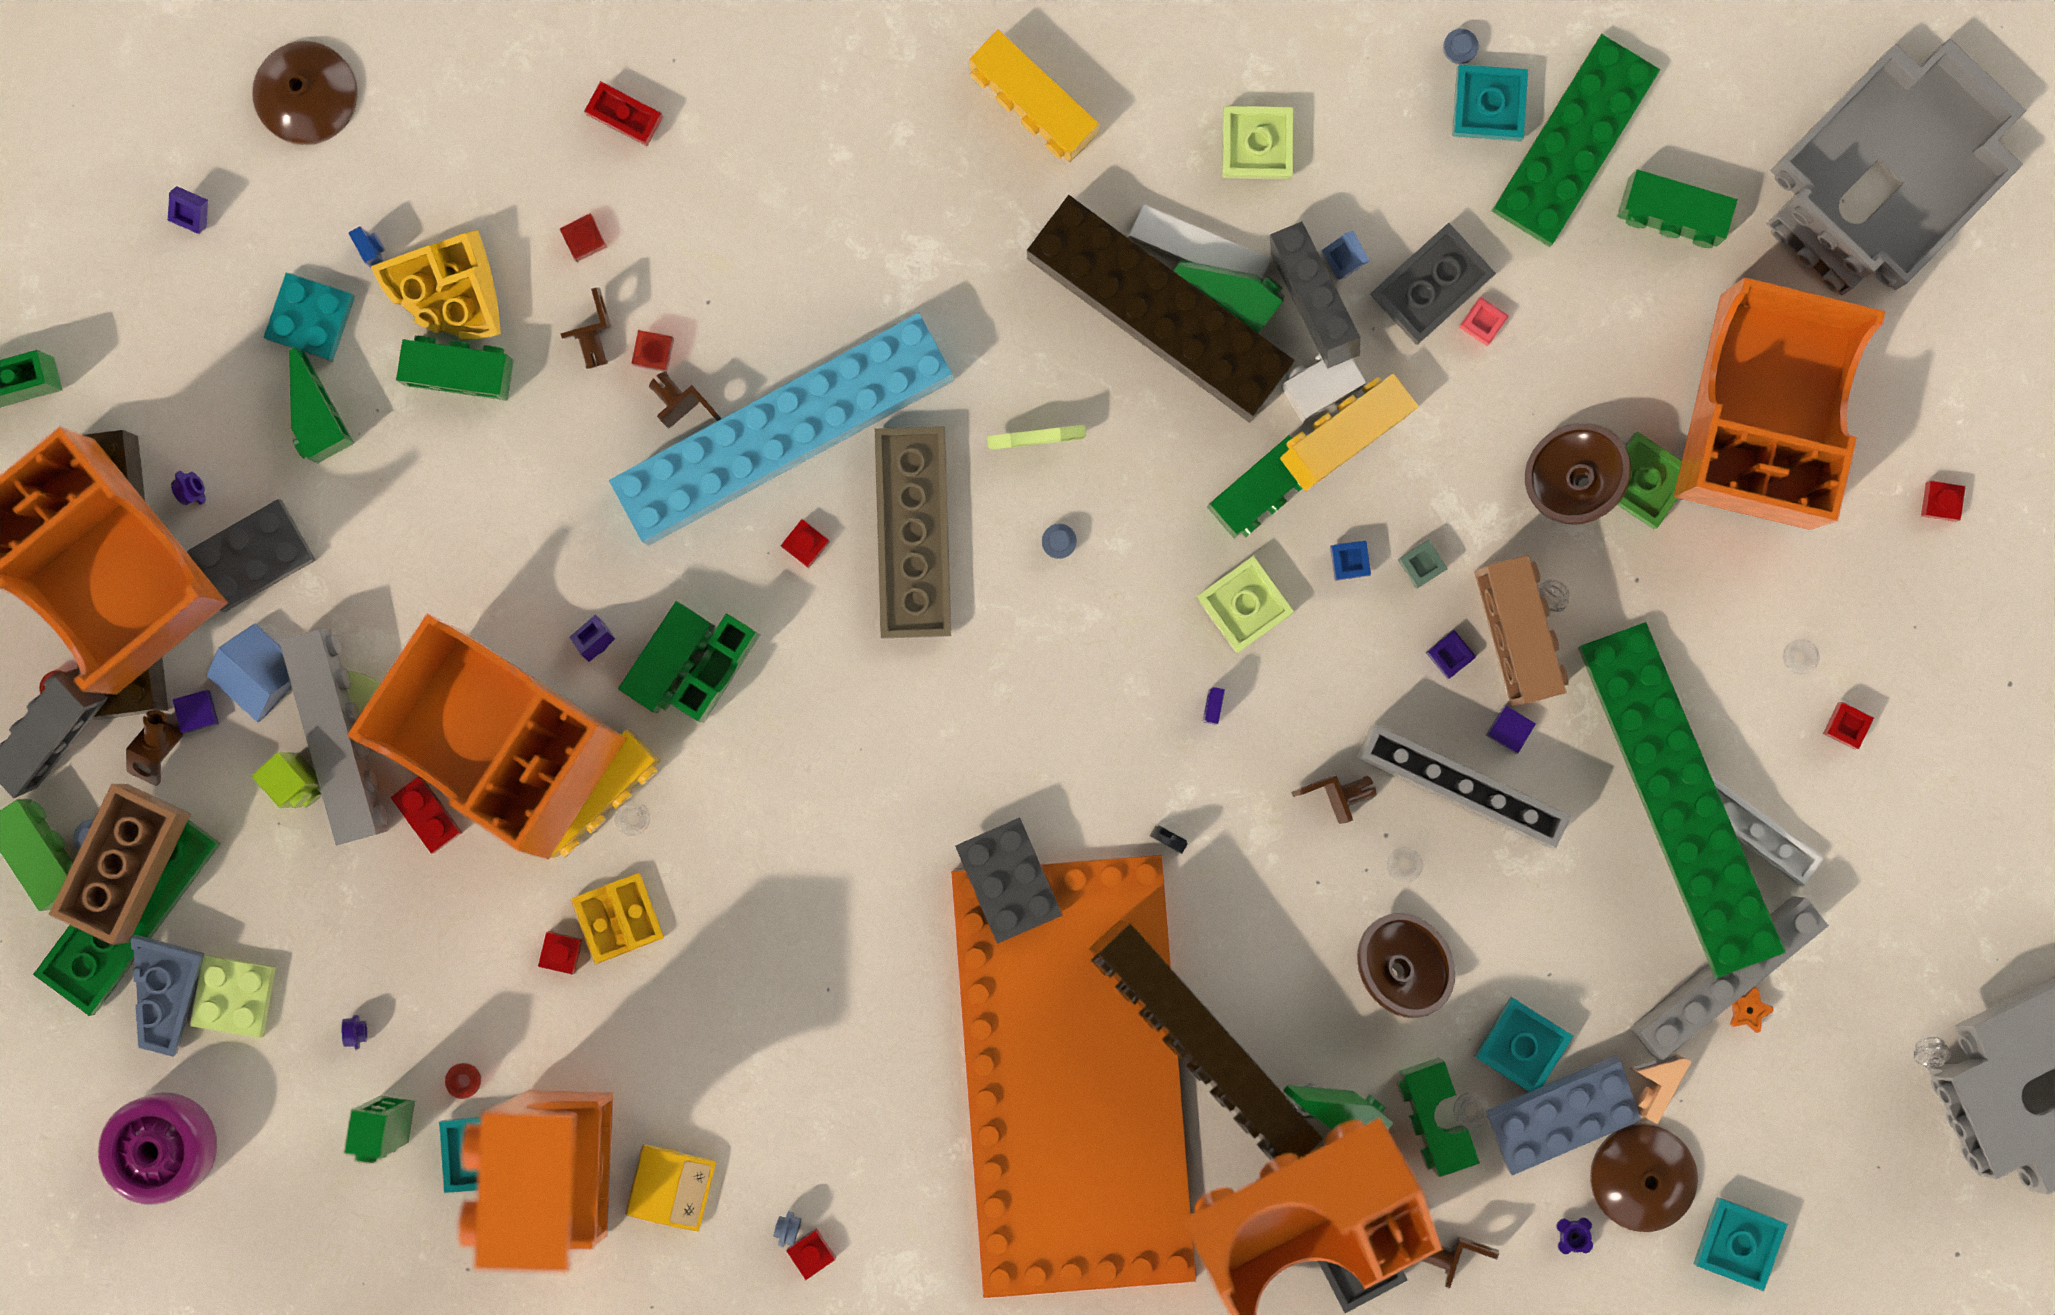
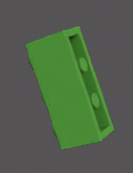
[0,799,74,911]

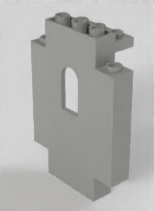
[1766,38,2027,296]
[1928,977,2055,1194]

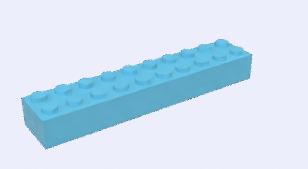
[609,313,954,546]

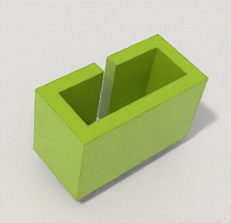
[251,752,322,808]

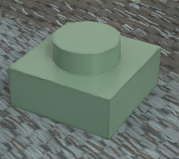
[1397,540,1448,589]

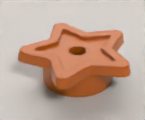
[1730,987,1774,1033]

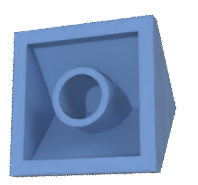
[207,624,292,722]

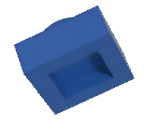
[348,226,385,268]
[1330,541,1371,581]

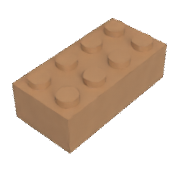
[1474,555,1569,706]
[48,784,191,945]

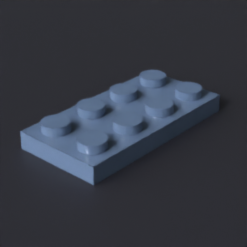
[1485,1055,1642,1176]

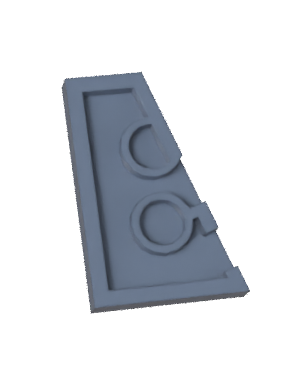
[131,935,205,1057]

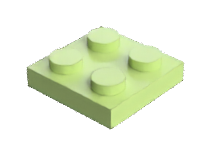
[1222,106,1293,179]
[1196,555,1294,654]
[190,955,276,1038]

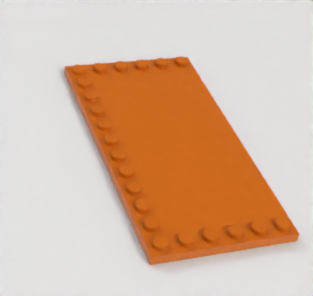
[951,855,1196,1298]

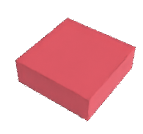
[1459,297,1509,346]

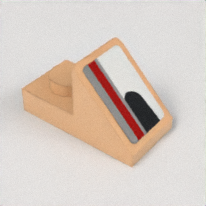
[1629,1054,1691,1124]

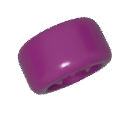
[98,1093,217,1205]

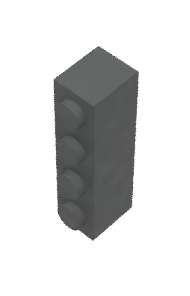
[1270,221,1360,369]
[0,668,108,799]

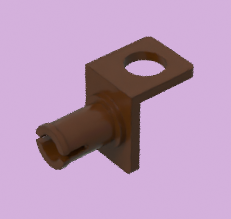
[560,287,611,369]
[649,372,722,428]
[126,710,183,786]
[1291,776,1376,824]
[1421,1236,1499,1288]

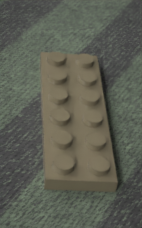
[875,426,951,639]

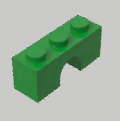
[669,613,761,723]
[1397,1057,1480,1177]

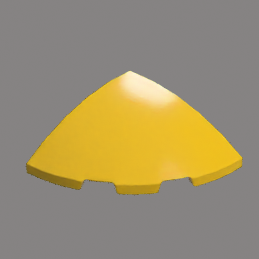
[370,230,501,339]

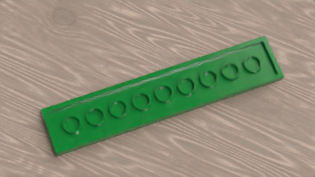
[1578,622,1786,978]

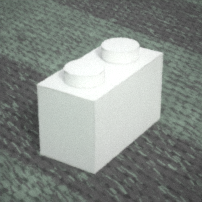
[1281,354,1367,423]

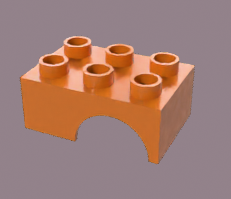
[1674,277,1886,530]
[0,427,228,695]
[347,613,627,859]
[458,1090,613,1272]
[1182,1118,1442,1315]

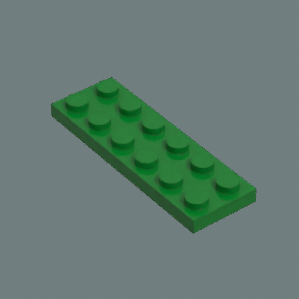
[1491,34,1661,247]
[33,819,221,1016]

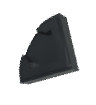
[1150,825,1188,854]

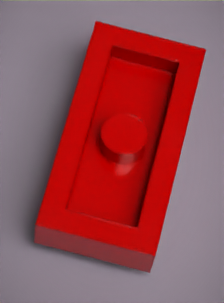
[584,81,663,147]
[390,776,463,854]

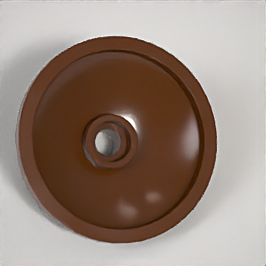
[252,41,358,145]
[1525,423,1632,525]
[1357,913,1455,1018]
[1590,1124,1698,1232]

